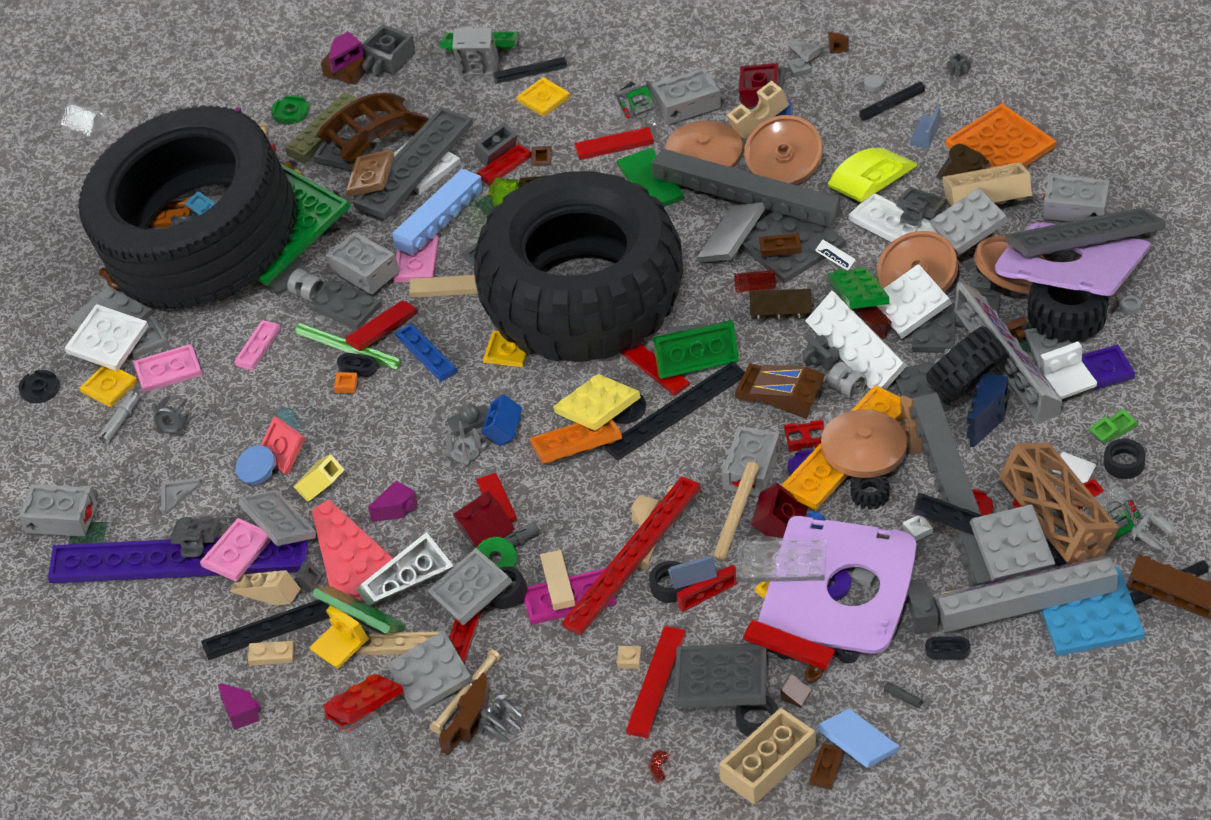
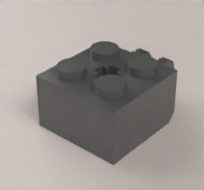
[362,24,415,75]

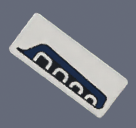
[815,240,855,270]

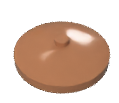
[744,115,823,185]
[665,121,743,168]
[877,231,958,293]
[974,236,1050,293]
[821,410,907,478]

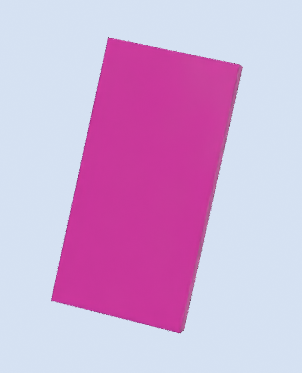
[523,568,617,625]

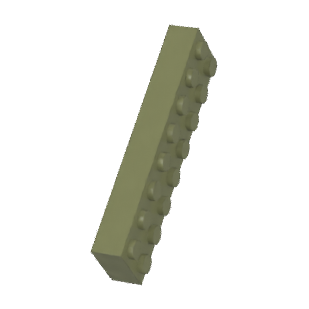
[285,92,359,164]

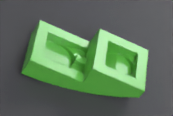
[1089,408,1138,443]

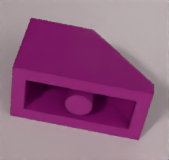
[329,31,364,73]
[368,480,418,522]
[217,683,261,730]

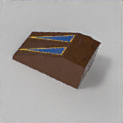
[748,365,825,419]

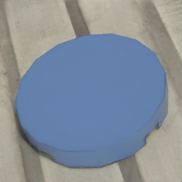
[236,445,277,485]

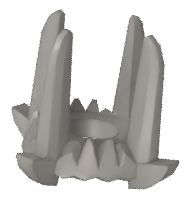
[442,421,487,466]
[1131,508,1177,550]

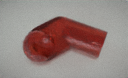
[648,749,668,783]

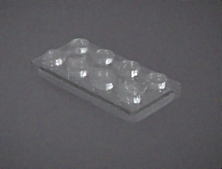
[736,540,827,582]

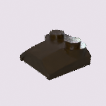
[936,144,991,180]

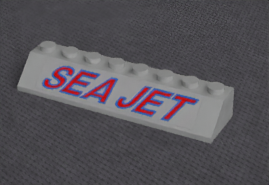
[954,282,1062,424]
[933,556,1118,632]

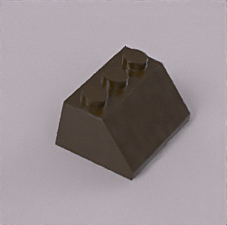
[749,289,812,319]

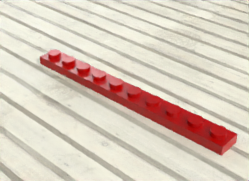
[562,476,700,636]

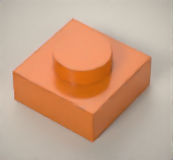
[334,372,358,393]

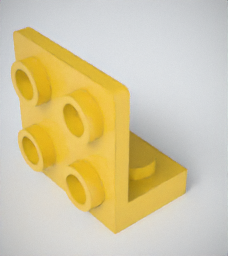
[310,606,369,669]

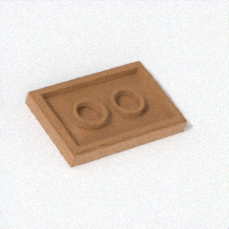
[346,150,394,197]

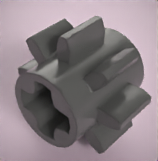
[947,53,971,76]

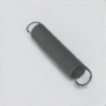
[878,681,929,709]

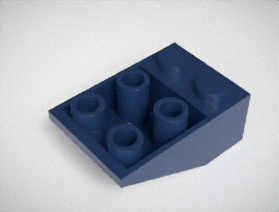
[967,373,1008,447]

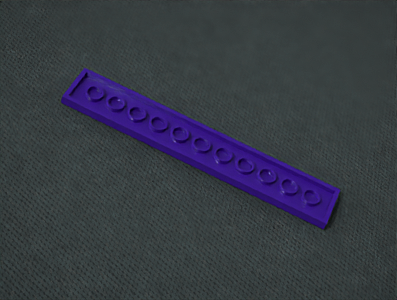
[48,537,309,583]

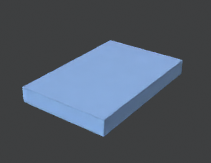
[817,709,899,768]

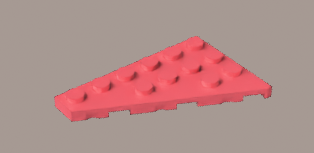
[311,499,393,615]

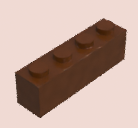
[1126,554,1211,619]

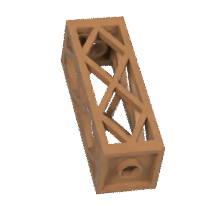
[999,442,1119,563]

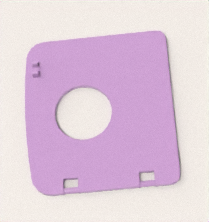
[995,222,1151,296]
[758,516,917,653]

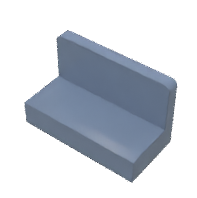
[910,107,941,149]
[668,556,717,589]

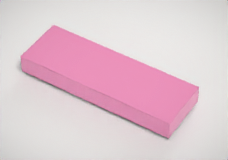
[234,320,281,370]

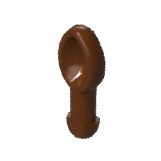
[99,267,121,291]
[804,665,823,682]

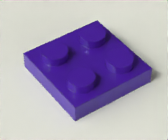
[1082,345,1135,389]

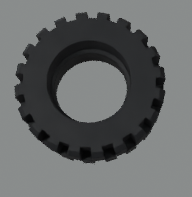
[1027,282,1109,342]
[926,326,1006,403]

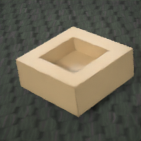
[617,646,641,669]

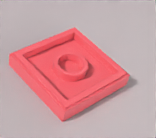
[261,417,306,474]

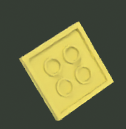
[553,374,641,431]

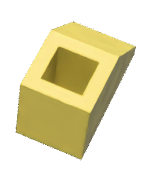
[293,454,344,502]

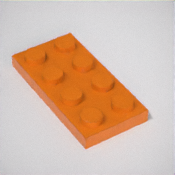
[529,419,622,464]

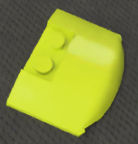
[828,148,917,202]

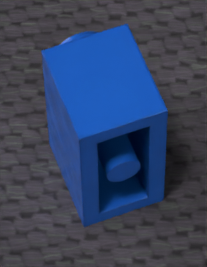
[481,394,523,446]

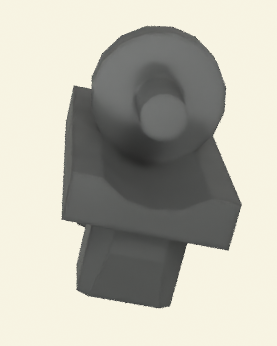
[803,334,840,372]

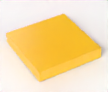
[516,77,570,117]
[483,330,527,367]
[79,366,138,407]

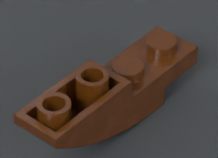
[439,673,489,756]

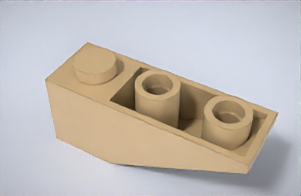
[230,570,300,606]

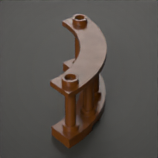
[316,93,430,164]

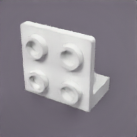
[1040,342,1097,399]

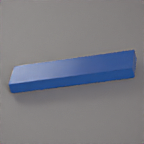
[395,323,458,382]

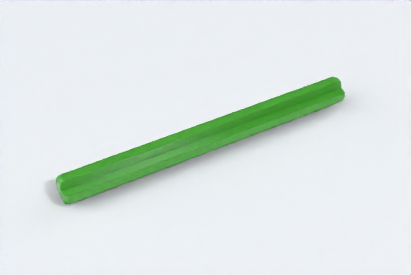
[295,323,401,370]

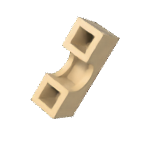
[726,81,789,139]

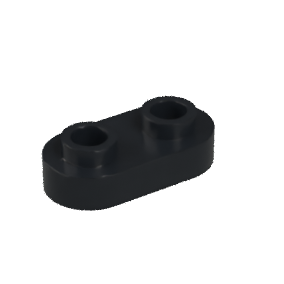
[337,353,378,376]
[925,636,970,660]

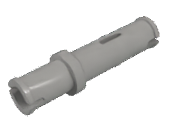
[97,391,141,445]

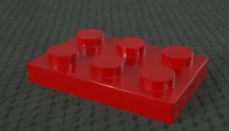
[323,674,404,724]

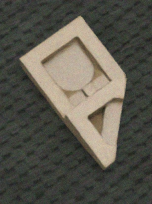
[631,495,660,527]

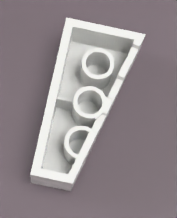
[355,532,454,606]

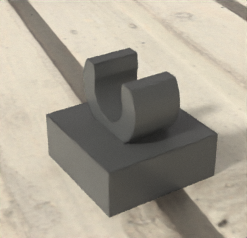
[294,561,322,592]

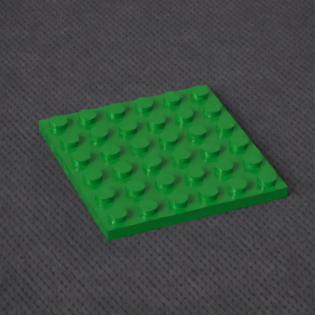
[255,163,351,286]

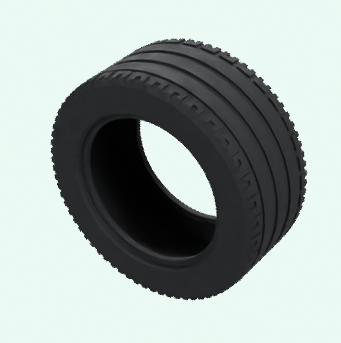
[78,105,297,309]

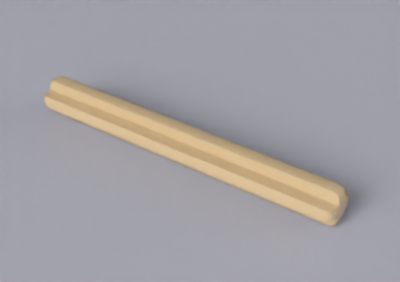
[713,461,759,561]

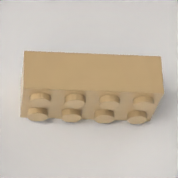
[943,162,1032,206]
[719,708,816,805]

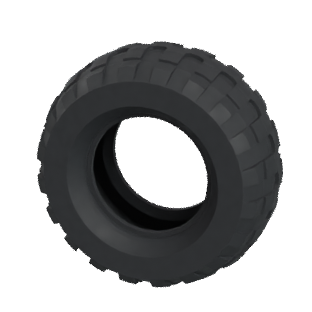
[474,171,683,362]

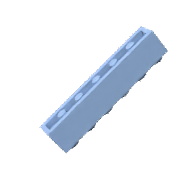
[393,169,482,256]

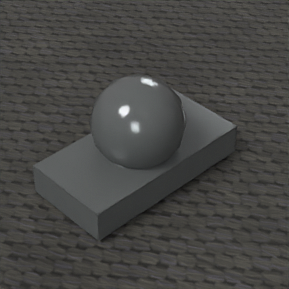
[447,403,489,437]

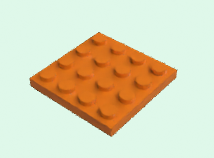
[945,103,1057,168]

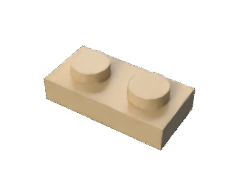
[248,641,294,666]

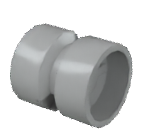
[287,269,326,302]
[827,362,867,400]

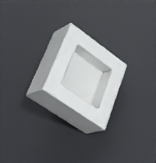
[903,515,933,541]

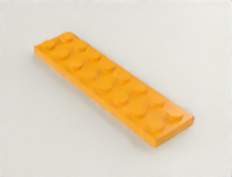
[781,385,901,510]

